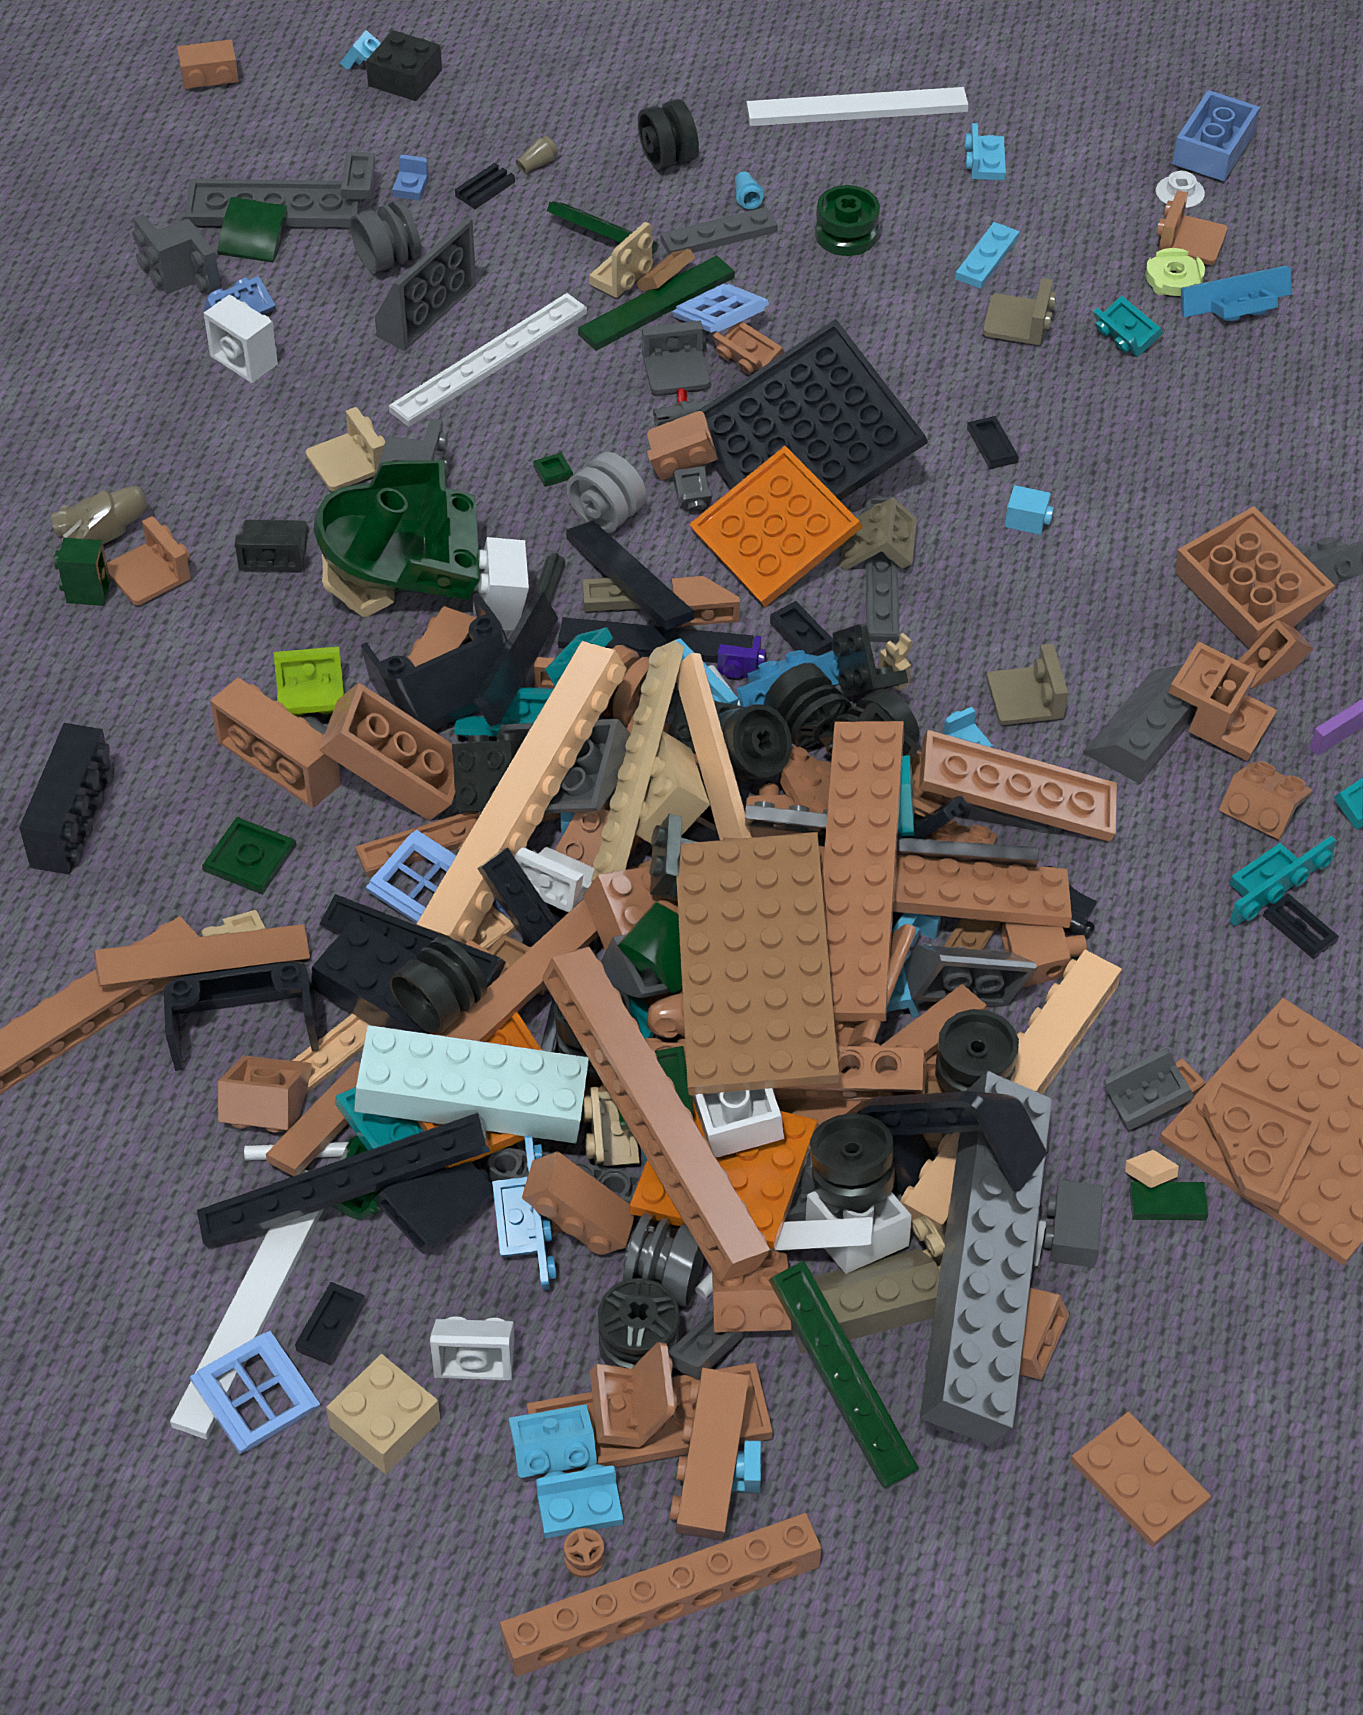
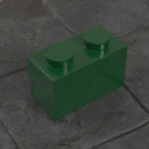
[54,538,111,606]

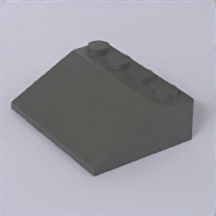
[375,217,476,351]
[477,719,631,815]

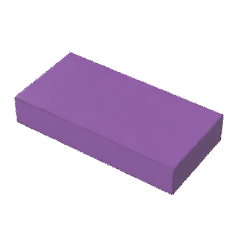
[1310,699,1363,756]

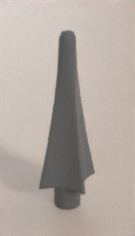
[964,802,1049,833]

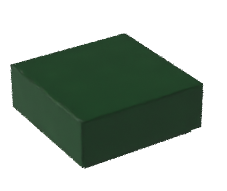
[533,452,573,487]

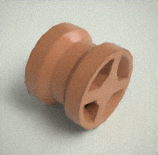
[564,1528,604,1578]

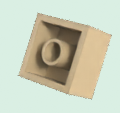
[326,1354,440,1474]

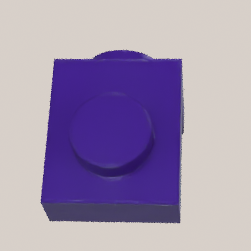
[717,636,766,678]

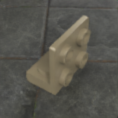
[840,497,917,570]
[986,643,1068,725]

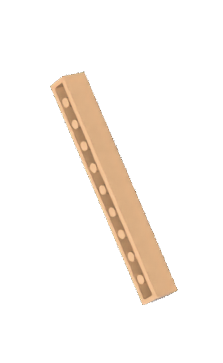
[416,641,627,944]
[900,950,1122,1234]

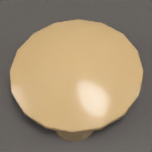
[911,1215,945,1272]

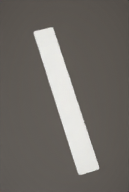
[670,1217,873,1250]

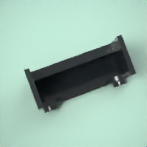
[361,592,523,731]
[164,962,319,1071]
[860,1091,1048,1195]

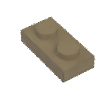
[582,578,642,612]

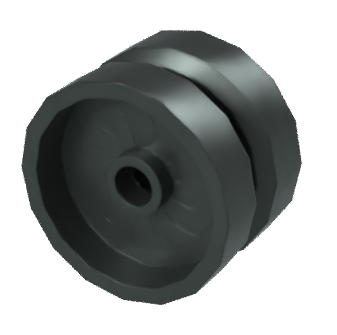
[638,99,699,170]
[718,704,792,783]
[935,1009,1019,1092]
[810,1113,895,1210]

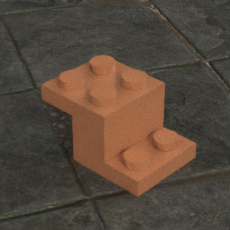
[1168,641,1277,762]

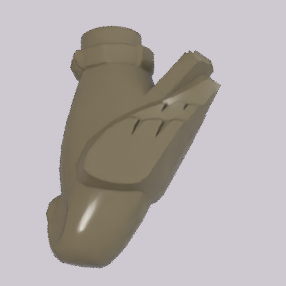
[51,485,148,544]

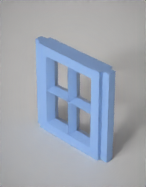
[672,284,769,333]
[366,829,456,924]
[190,1331,320,1454]

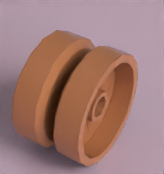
[601,645,650,728]

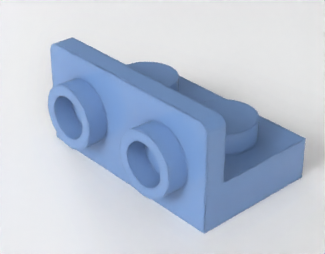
[204,276,276,315]

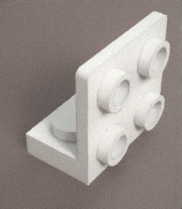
[515,847,594,912]

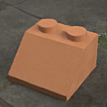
[218,1055,312,1132]

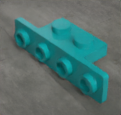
[454,688,554,738]
[1229,836,1337,926]

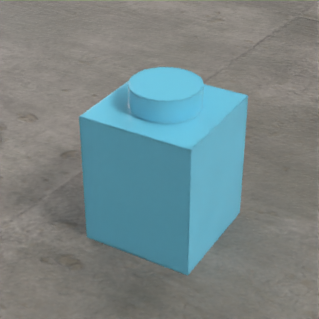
[1005,485,1054,535]

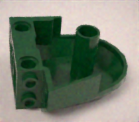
[313,460,480,600]

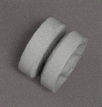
[567,451,647,533]

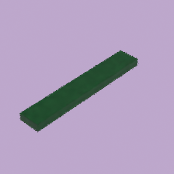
[578,255,735,351]
[769,1260,919,1489]

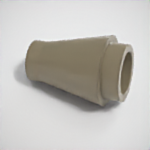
[516,136,558,174]

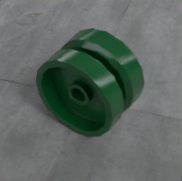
[815,185,880,256]

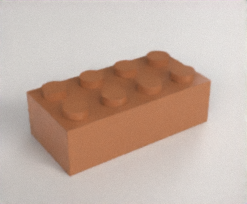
[210,677,341,808]
[319,683,456,821]
[583,866,678,951]

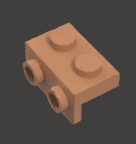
[712,321,784,375]

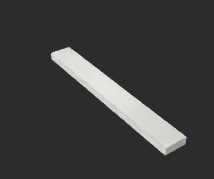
[746,87,968,126]
[389,293,587,427]
[170,1170,324,1439]

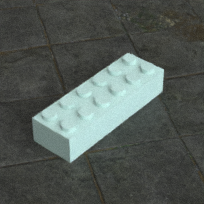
[355,1025,589,1143]

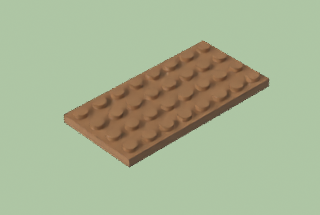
[676,832,840,1095]

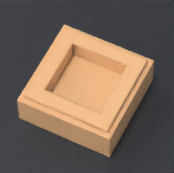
[1125,1150,1179,1188]

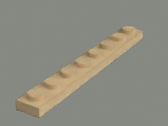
[591,640,685,882]

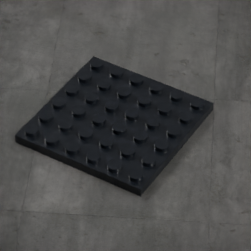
[696,319,929,501]

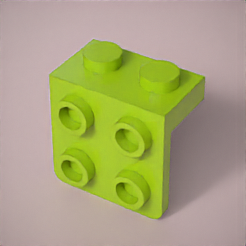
[274,646,344,717]

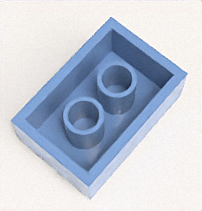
[1172,90,1260,181]

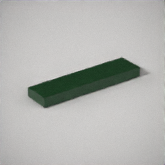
[547,201,659,254]

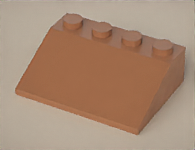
[1176,506,1335,648]

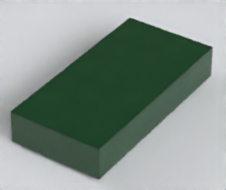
[1129,1182,1208,1221]

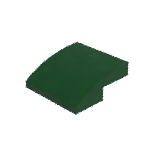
[217,197,288,263]
[617,902,682,993]

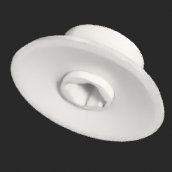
[1156,171,1205,208]

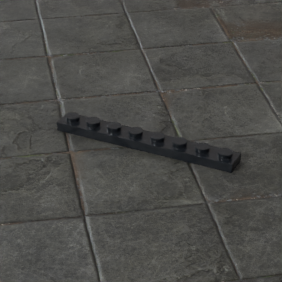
[197,1113,490,1249]

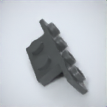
[1297,537,1363,584]

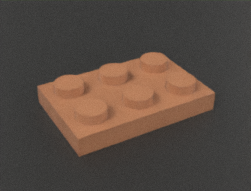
[1070,1411,1211,1548]

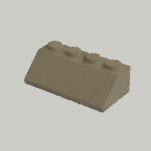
[791,1249,940,1354]

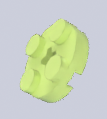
[1145,248,1205,296]

